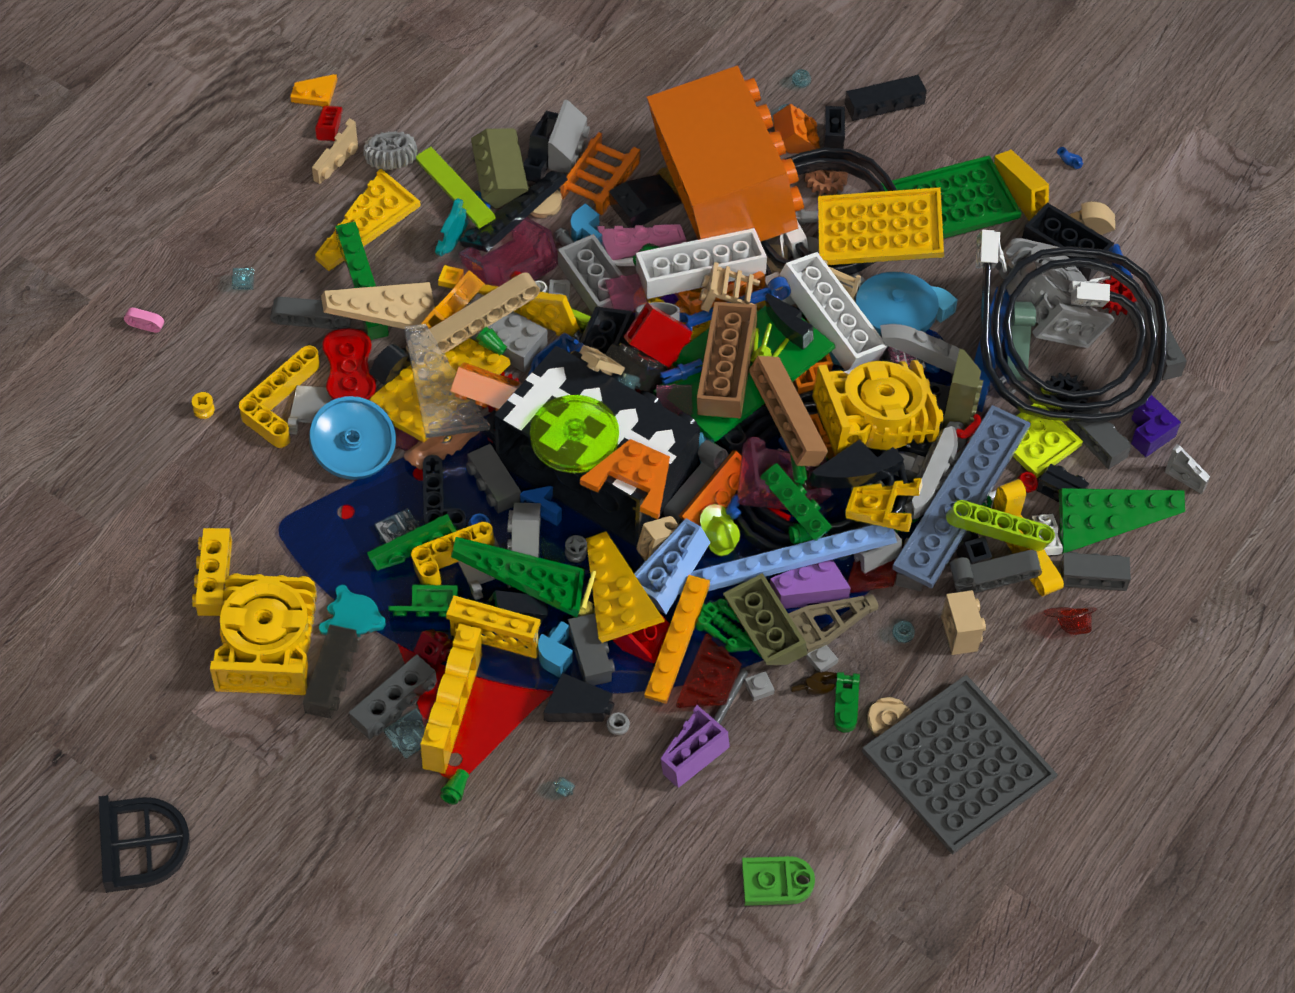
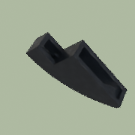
[523,111,559,182]
[808,439,904,489]

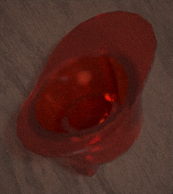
[1043,607,1097,635]

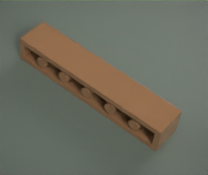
[749,356,828,466]

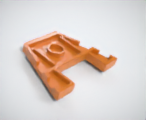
[580,439,670,519]

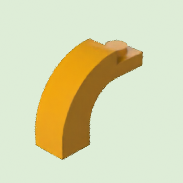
[421,270,485,330]

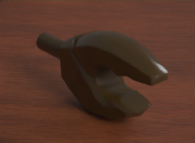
[790,671,837,696]

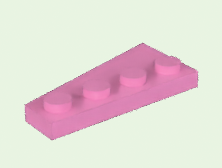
[597,224,686,260]

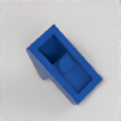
[520,486,562,526]

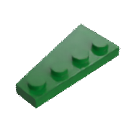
[367,514,457,570]

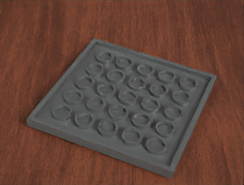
[862,675,1058,855]

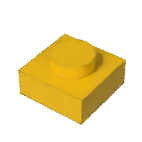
[438,265,464,289]

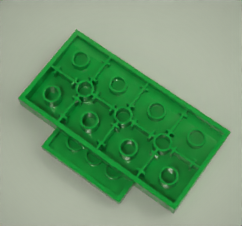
[654,305,835,443]

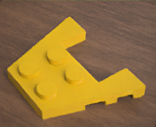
[846,478,922,532]

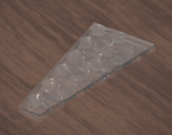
[404,324,490,438]

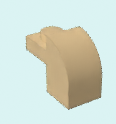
[1069,202,1115,235]

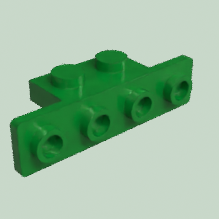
[761,463,832,541]
[388,585,458,617]

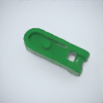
[834,672,860,733]

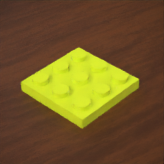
[1012,403,1083,478]

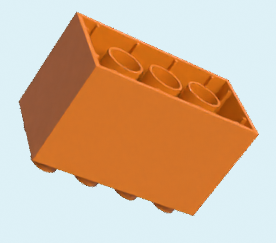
[647,65,804,242]

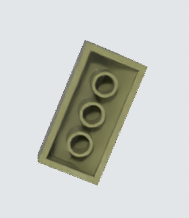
[471,128,528,209]
[941,349,984,430]
[723,573,807,665]

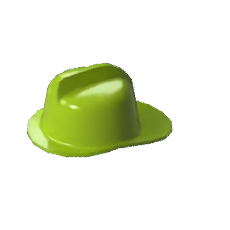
[700,504,740,556]

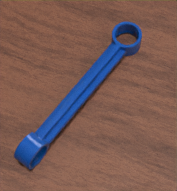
[680,277,791,331]

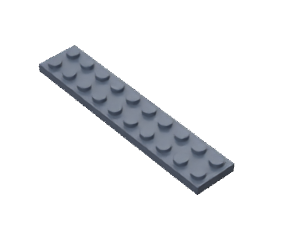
[892,405,1031,589]

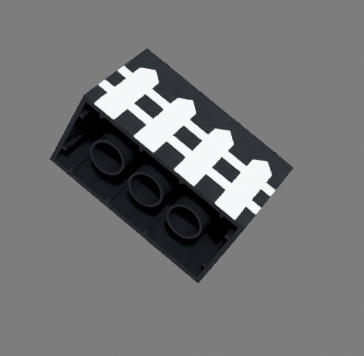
[494,346,700,548]

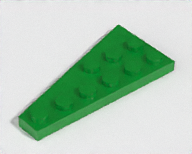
[1059,488,1185,554]
[451,537,585,618]

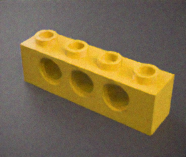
[192,528,232,616]

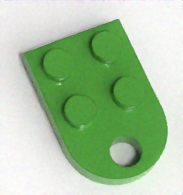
[742,856,815,906]

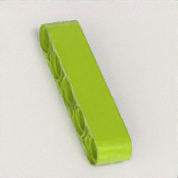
[946,500,1055,551]

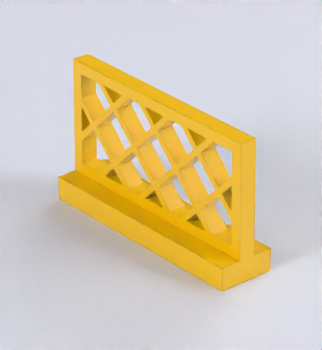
[446,596,541,659]

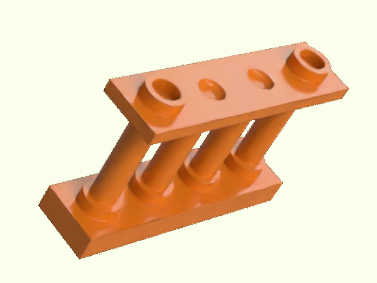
[559,132,640,216]

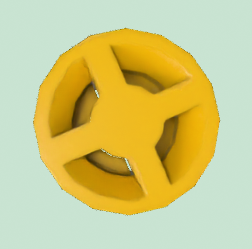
[191,392,215,419]

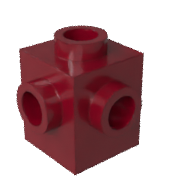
[414,629,453,665]

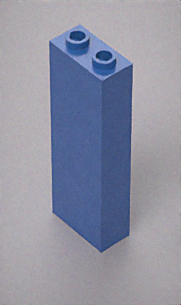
[974,287,1010,412]

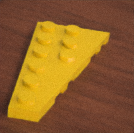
[315,169,421,271]

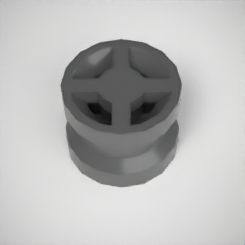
[565,535,587,563]

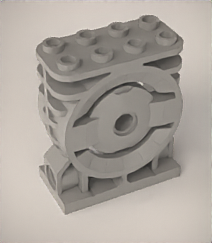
[995,238,1115,348]

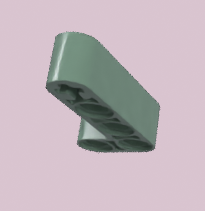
[1005,302,1036,381]

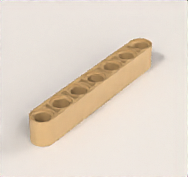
[406,273,540,366]

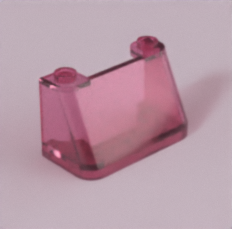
[459,217,558,287]
[737,437,832,510]

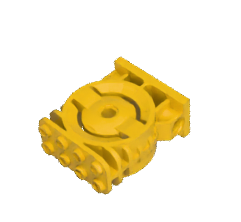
[812,360,943,456]
[210,573,317,695]

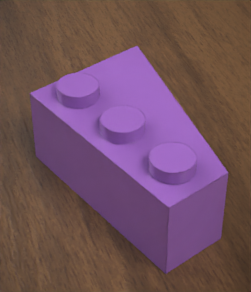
[770,559,851,609]
[661,705,730,788]

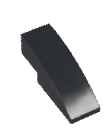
[765,293,813,350]

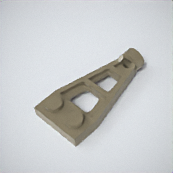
[789,594,878,653]

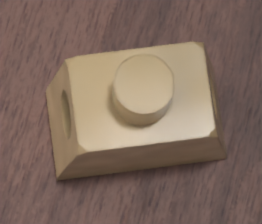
[636,516,681,562]

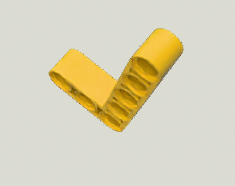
[239,345,320,448]
[992,479,1064,596]

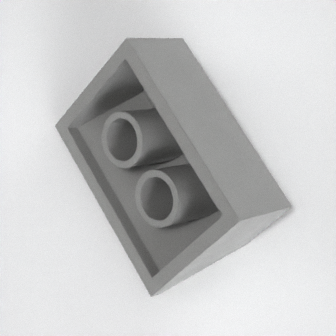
[548,99,590,173]

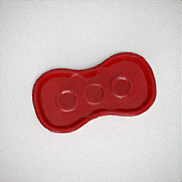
[322,328,376,400]

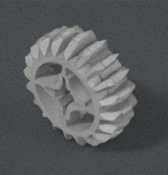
[363,131,417,171]

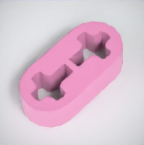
[124,308,164,333]

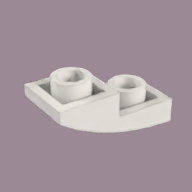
[1031,514,1063,555]

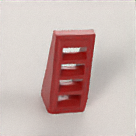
[315,106,343,141]

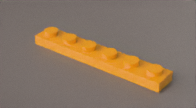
[644,575,710,704]

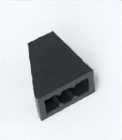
[485,590,548,632]
[544,673,615,722]

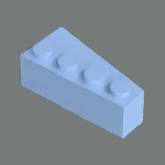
[634,518,710,614]

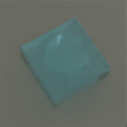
[232,268,255,290]

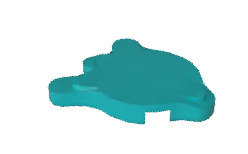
[435,198,469,256]
[319,585,386,638]

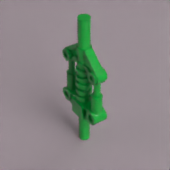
[695,599,762,658]

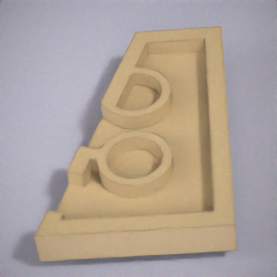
[312,118,358,184]

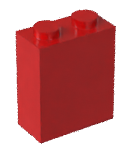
[624,302,693,368]

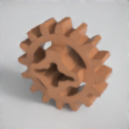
[804,170,848,196]

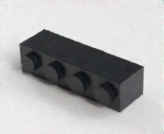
[844,75,927,121]

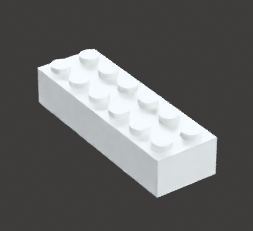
[636,228,767,299]
[778,252,888,371]

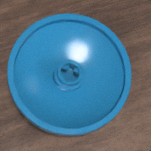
[855,272,939,336]
[309,396,396,480]

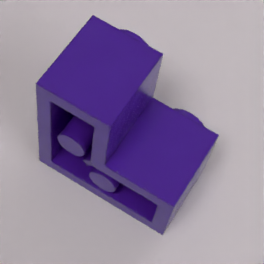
[1131,395,1181,457]

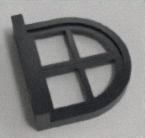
[99,795,190,893]

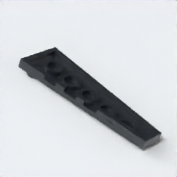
[459,171,568,252]

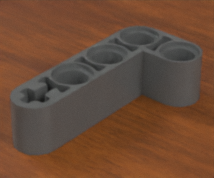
[270,289,352,330]
[663,440,729,524]
[950,550,1042,593]

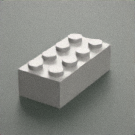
[558,234,634,313]
[467,293,547,372]

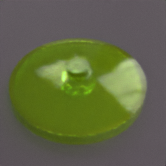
[530,395,619,473]

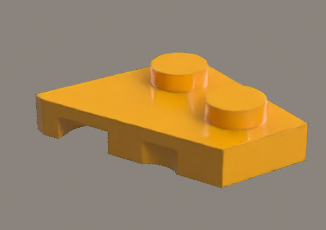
[290,74,337,106]

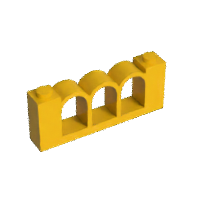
[421,624,482,774]

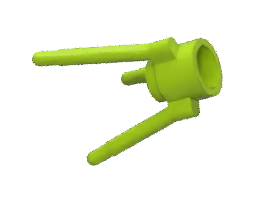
[751,323,789,363]

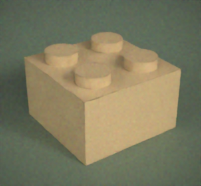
[941,590,986,655]

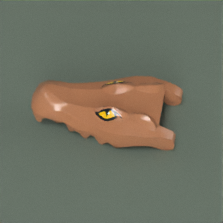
[404,412,480,470]

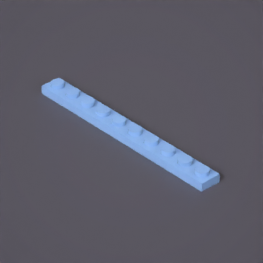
[680,525,897,596]

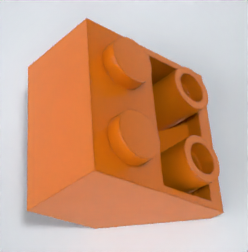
[773,104,820,154]

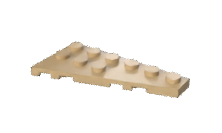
[321,282,435,333]

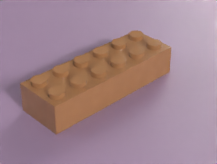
[697,302,757,418]

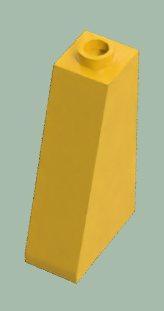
[994,150,1049,221]

